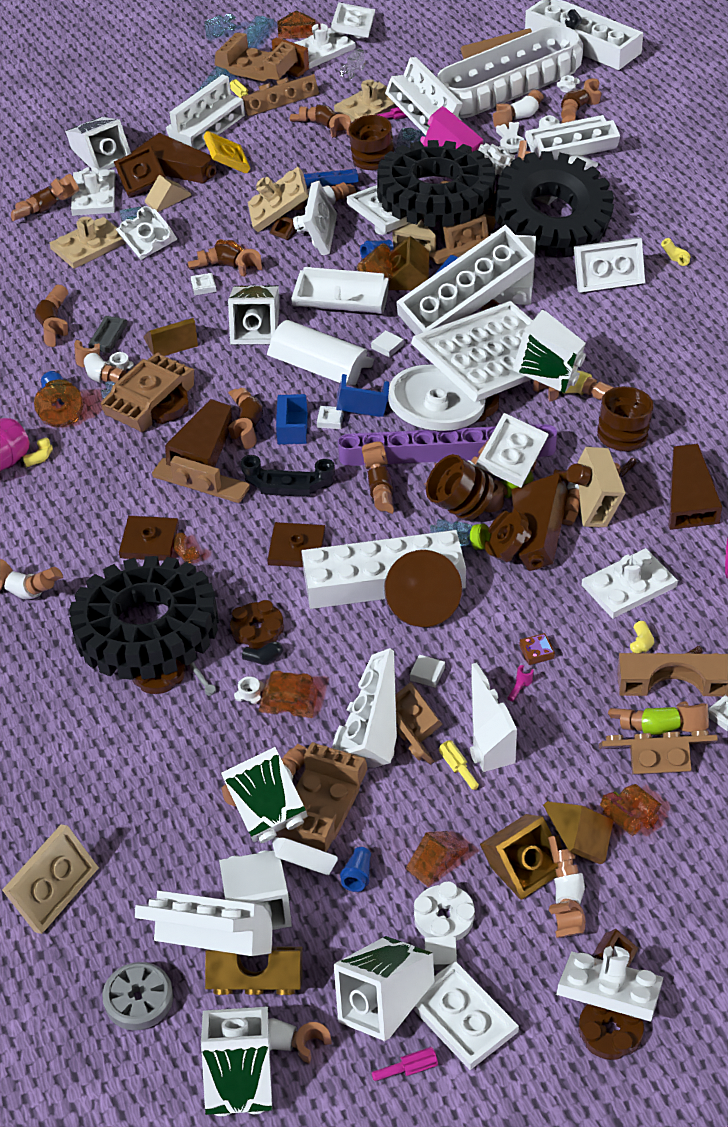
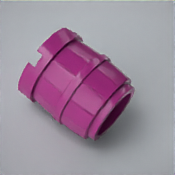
[0,418,30,472]

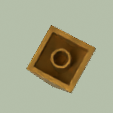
[143,318,198,356]
[543,801,614,864]

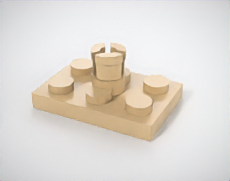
[334,79,398,122]
[248,167,309,232]
[49,217,126,269]
[2,825,99,934]

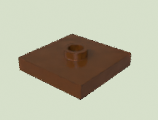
[114,145,166,198]
[119,515,179,561]
[267,522,325,567]

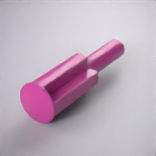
[378,107,408,120]
[371,1047,438,1081]

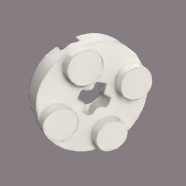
[414,882,475,941]

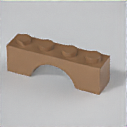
[617,653,728,696]

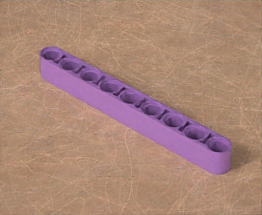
[338,424,557,466]

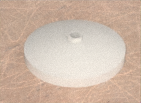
[388,365,486,431]

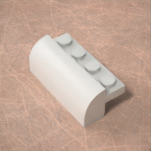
[385,57,463,135]
[166,74,245,150]
[525,115,620,160]
[267,320,374,385]
[135,891,272,956]

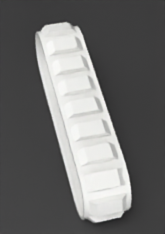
[437,25,583,118]

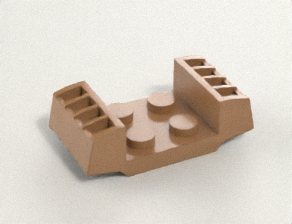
[215,33,298,82]
[100,352,194,432]
[276,742,368,852]

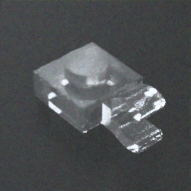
[340,48,366,79]

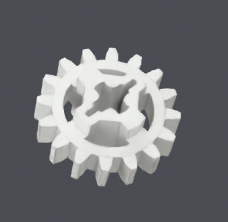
[478,143,515,175]

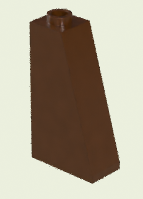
[131,133,217,184]
[165,399,232,467]
[668,443,722,530]
[511,473,568,571]

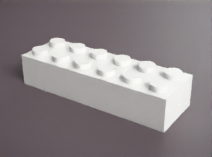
[525,0,643,70]
[397,225,535,335]
[302,530,466,609]

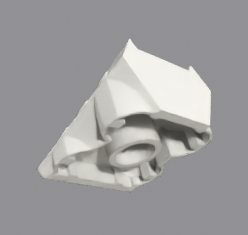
[116,206,177,260]

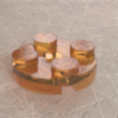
[34,379,83,427]

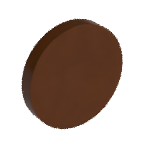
[384,550,462,627]

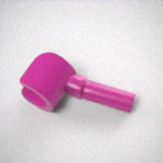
[507,665,534,702]

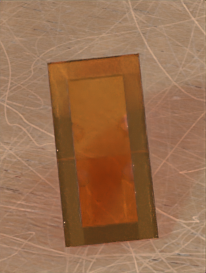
[277,10,316,39]
[406,831,468,887]

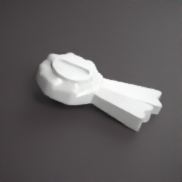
[496,122,525,154]

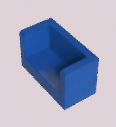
[336,374,389,417]
[276,394,308,445]

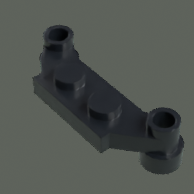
[241,455,335,497]

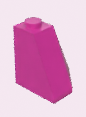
[420,106,483,152]

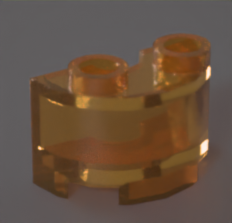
[357,243,393,281]
[258,671,318,718]
[600,784,662,836]

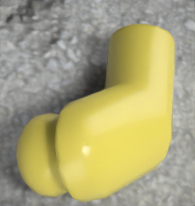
[661,238,690,266]
[22,438,53,468]
[630,621,654,653]

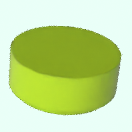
[470,524,491,550]

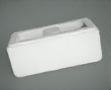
[271,837,338,875]

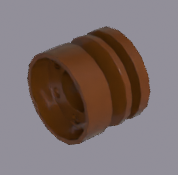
[348,115,394,170]
[597,386,653,451]
[426,454,494,521]

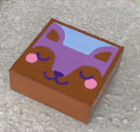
[519,633,555,665]

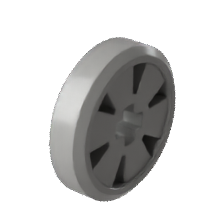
[102,962,173,1030]

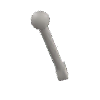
[189,662,216,696]

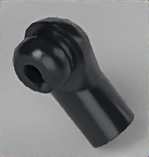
[565,9,582,30]
[242,641,283,665]

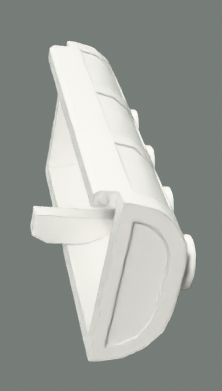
[291,267,389,314]

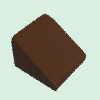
[269,216,297,241]
[592,929,639,967]

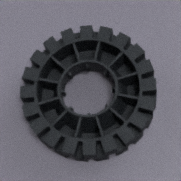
[377,140,495,227]
[493,151,614,257]
[69,556,219,680]

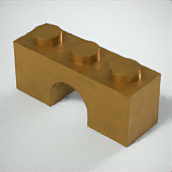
[205,947,302,995]

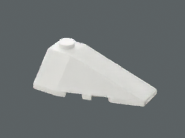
[332,648,397,768]
[470,663,517,772]

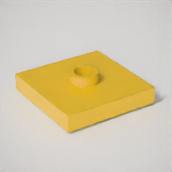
[203,131,251,174]

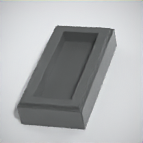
[88,316,127,353]

